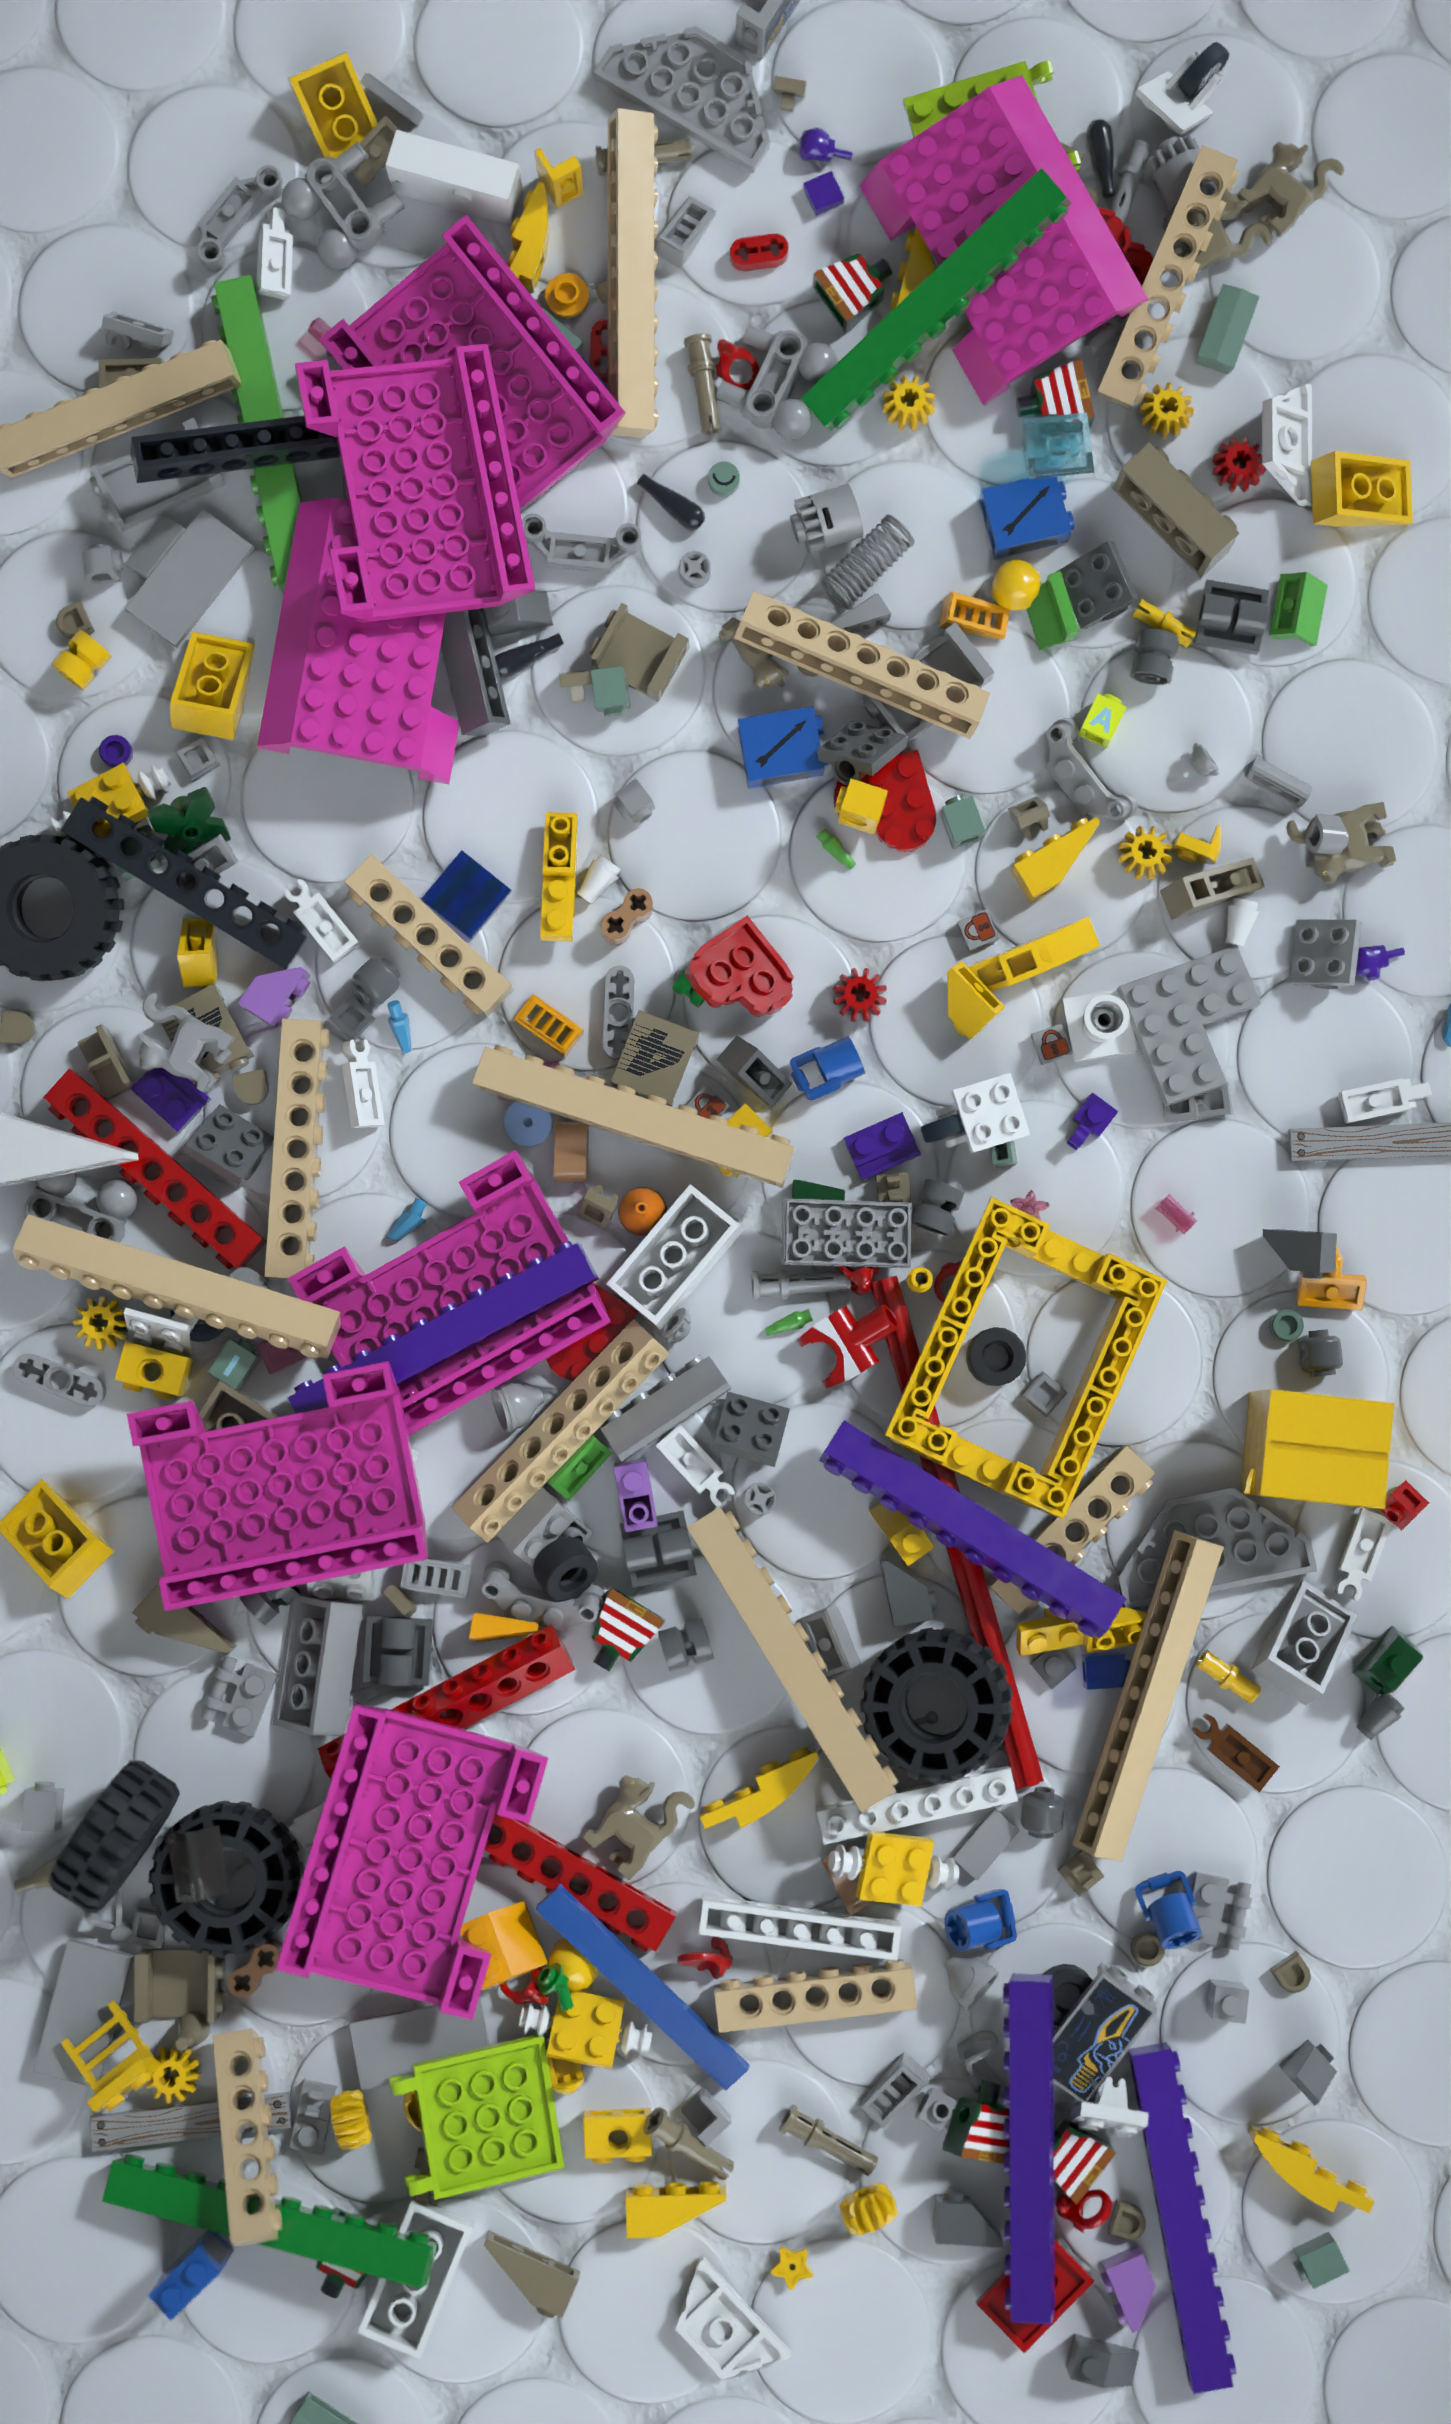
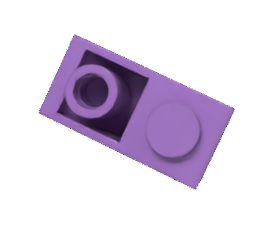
[238,967,310,1028]
[614,1458,658,1532]
[1100,2245,1156,2333]

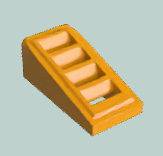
[938,591,1010,640]
[514,994,584,1058]
[469,1613,539,1642]

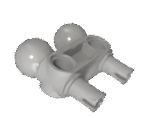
[282,141,406,269]
[716,325,838,440]
[24,1173,137,1243]

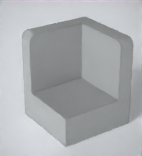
[681,2086,731,2147]

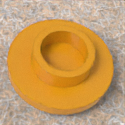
[545,273,589,318]

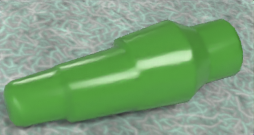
[816,828,856,869]
[765,1309,813,1336]

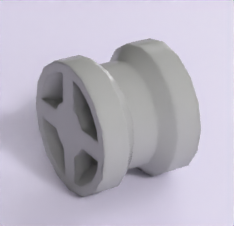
[679,551,711,588]
[744,1482,777,1515]

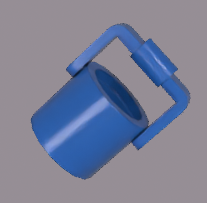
[790,1036,865,1100]
[1135,1871,1202,1949]
[944,1889,1017,1952]

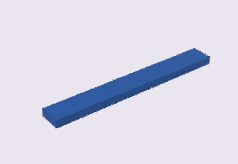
[535,1884,750,2091]

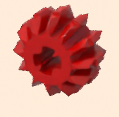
[1212,437,1266,493]
[833,968,887,1022]

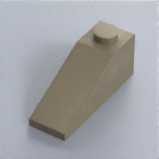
[1160,857,1265,920]
[132,1582,237,1653]
[484,2231,580,2318]

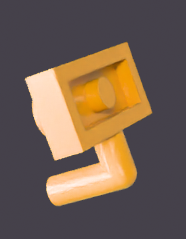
[1296,1244,1367,1310]

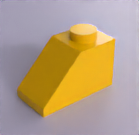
[177,917,218,988]
[947,961,1006,1040]
[869,1503,935,1566]

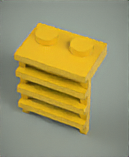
[61,2000,162,2113]

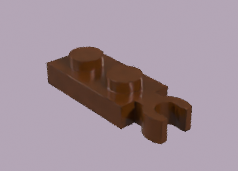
[1192,1713,1280,1792]

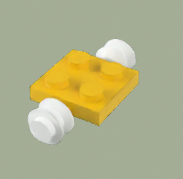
[48,763,171,839]
[828,1831,959,1906]
[519,1991,653,2070]

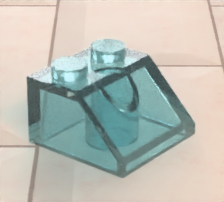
[1022,413,1094,479]

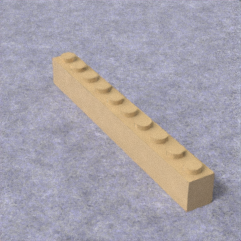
[608,108,658,438]
[472,1045,795,1188]
[12,1215,341,1359]
[687,1507,898,1813]
[1072,1530,1224,1861]

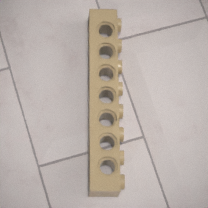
[1096,145,1240,410]
[734,591,990,739]
[264,1019,330,1280]
[452,1319,670,1543]

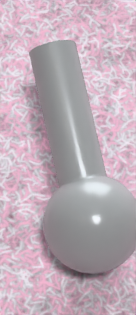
[1084,313,1130,356]

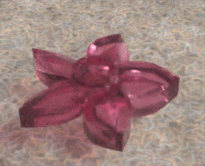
[1010,1190,1050,1220]

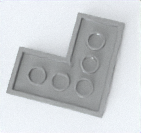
[1117,945,1261,1107]

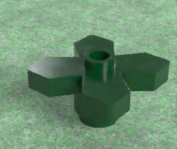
[147,787,231,854]

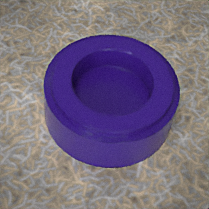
[99,735,133,768]

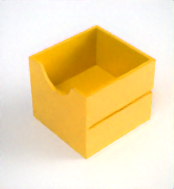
[1240,1389,1395,1509]

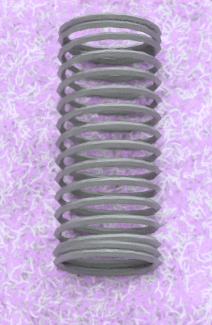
[820,515,915,609]

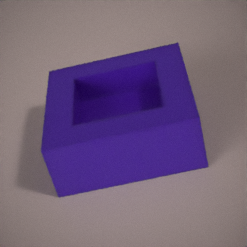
[803,171,845,216]

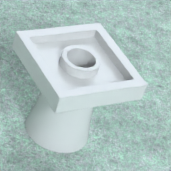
[1061,989,1138,1063]

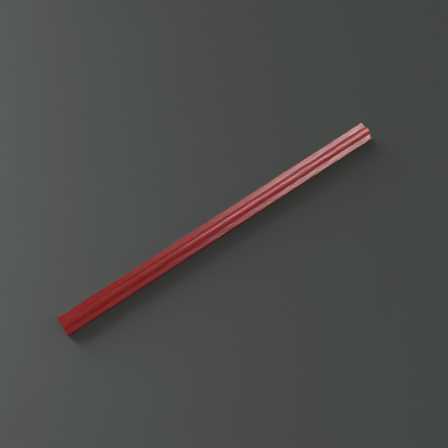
[870,1276,1044,1789]

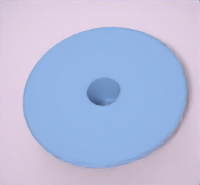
[504,1102,552,1147]

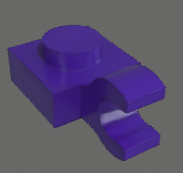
[1066,1092,1118,1151]

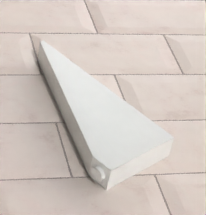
[0,1112,139,1188]

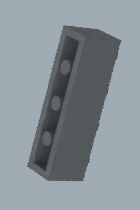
[441,608,511,737]

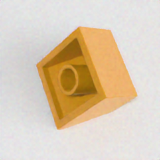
[460,1901,548,1990]

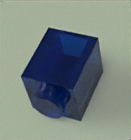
[1081,1652,1131,1690]

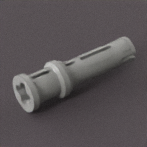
[751,1270,851,1300]

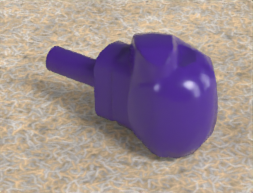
[798,128,853,163]
[1356,945,1405,981]

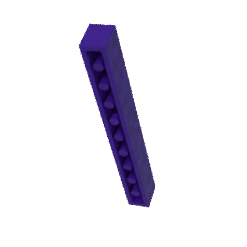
[287,1241,599,1414]
[819,1420,1126,1638]
[1003,1973,1055,2325]
[1128,2042,1237,2394]

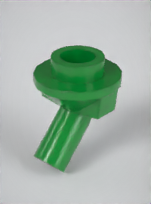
[538,1963,574,2011]

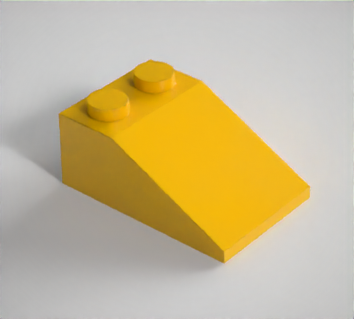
[287,52,378,159]
[1311,451,1413,527]
[170,631,255,740]
[0,1479,115,1599]

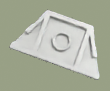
[1261,384,1312,507]
[675,2256,791,2380]

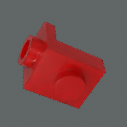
[1379,1480,1429,1531]

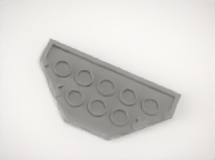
[593,27,770,173]
[1117,1487,1317,1609]

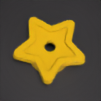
[770,2246,814,2290]

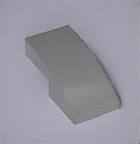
[1162,1082,1233,1123]

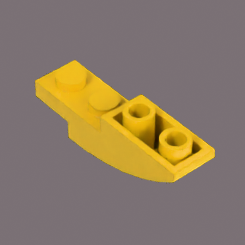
[507,181,550,292]
[540,812,578,942]
[968,916,1101,992]
[1016,1607,1147,1656]
[700,1746,819,1829]
[1248,2126,1375,2214]

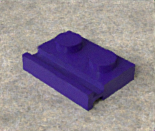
[131,1068,211,1133]
[843,1112,921,1181]

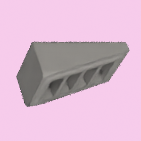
[655,196,716,268]
[831,593,891,633]
[400,1558,472,1598]
[858,2053,928,2129]

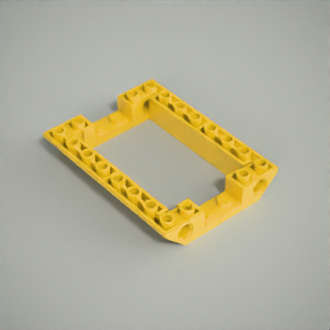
[885,1197,1168,1519]

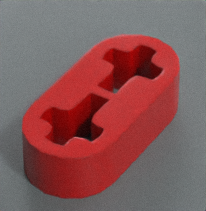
[730,233,789,271]
[589,319,608,383]

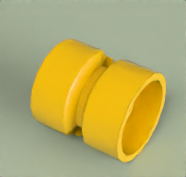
[51,629,112,691]

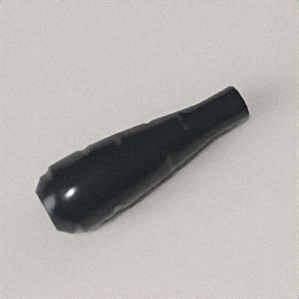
[1086,119,1115,198]
[637,474,705,530]
[495,633,564,680]

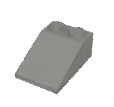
[1251,1580,1358,1706]

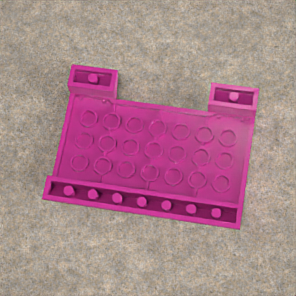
[859,76,1149,405]
[319,215,626,512]
[295,344,535,622]
[257,497,459,785]
[287,1150,611,1436]
[127,1362,428,1611]
[276,1705,549,2020]

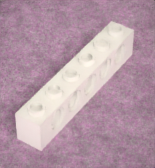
[815,1764,1018,1845]
[699,1895,902,1961]

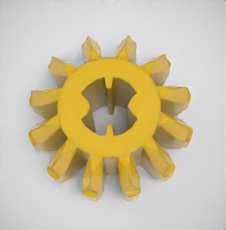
[882,375,935,432]
[1139,382,1194,439]
[1118,826,1173,881]
[73,1295,127,1351]
[145,2044,202,2104]
[330,2090,372,2150]
[839,2183,898,2236]

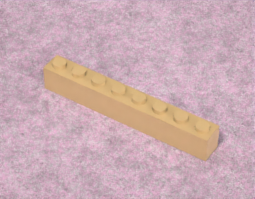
[0,340,242,479]

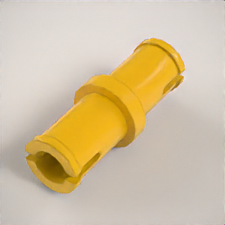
[1132,599,1197,648]
[906,1267,933,1293]
[1196,1649,1261,1704]

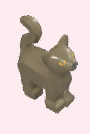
[1237,142,1345,238]
[1163,188,1273,272]
[718,606,818,689]
[1286,802,1396,885]
[583,1775,695,1881]

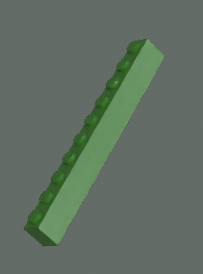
[211,275,302,595]

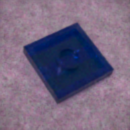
[421,850,512,941]

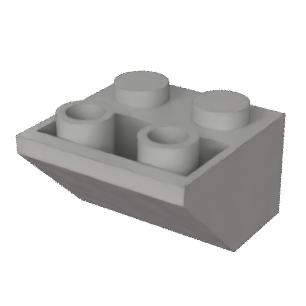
[497,1486,594,1568]

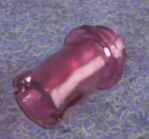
[1155,1194,1197,1235]

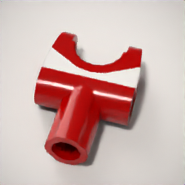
[797,1304,899,1389]

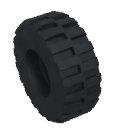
[0,834,124,981]
[860,1628,1013,1782]
[48,1760,180,1913]
[148,1800,304,1957]

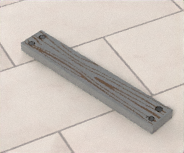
[1288,1123,1451,1162]
[89,2092,293,2152]

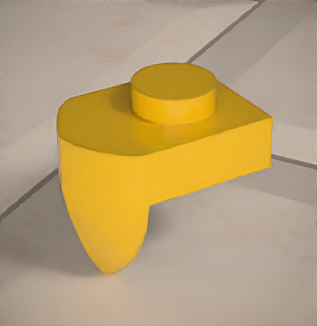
[1171,824,1222,864]
[546,2050,585,2095]

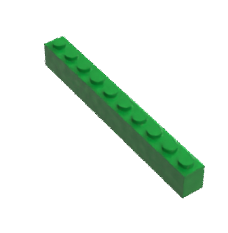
[801,168,1072,431]
[102,2154,438,2289]

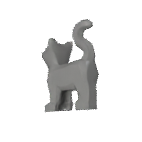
[138,993,236,1093]

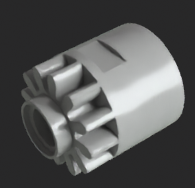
[1146,136,1217,213]
[790,483,864,554]

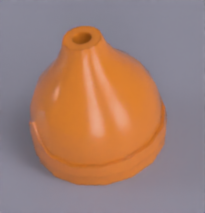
[618,1187,667,1236]

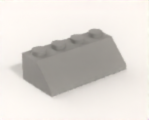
[601,1355,731,1462]
[273,1595,363,1736]

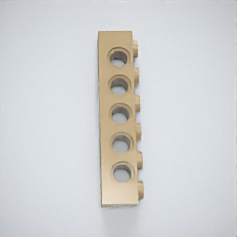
[344,854,513,1017]
[988,1445,1155,1615]
[714,1959,917,2033]
[212,2028,282,2247]

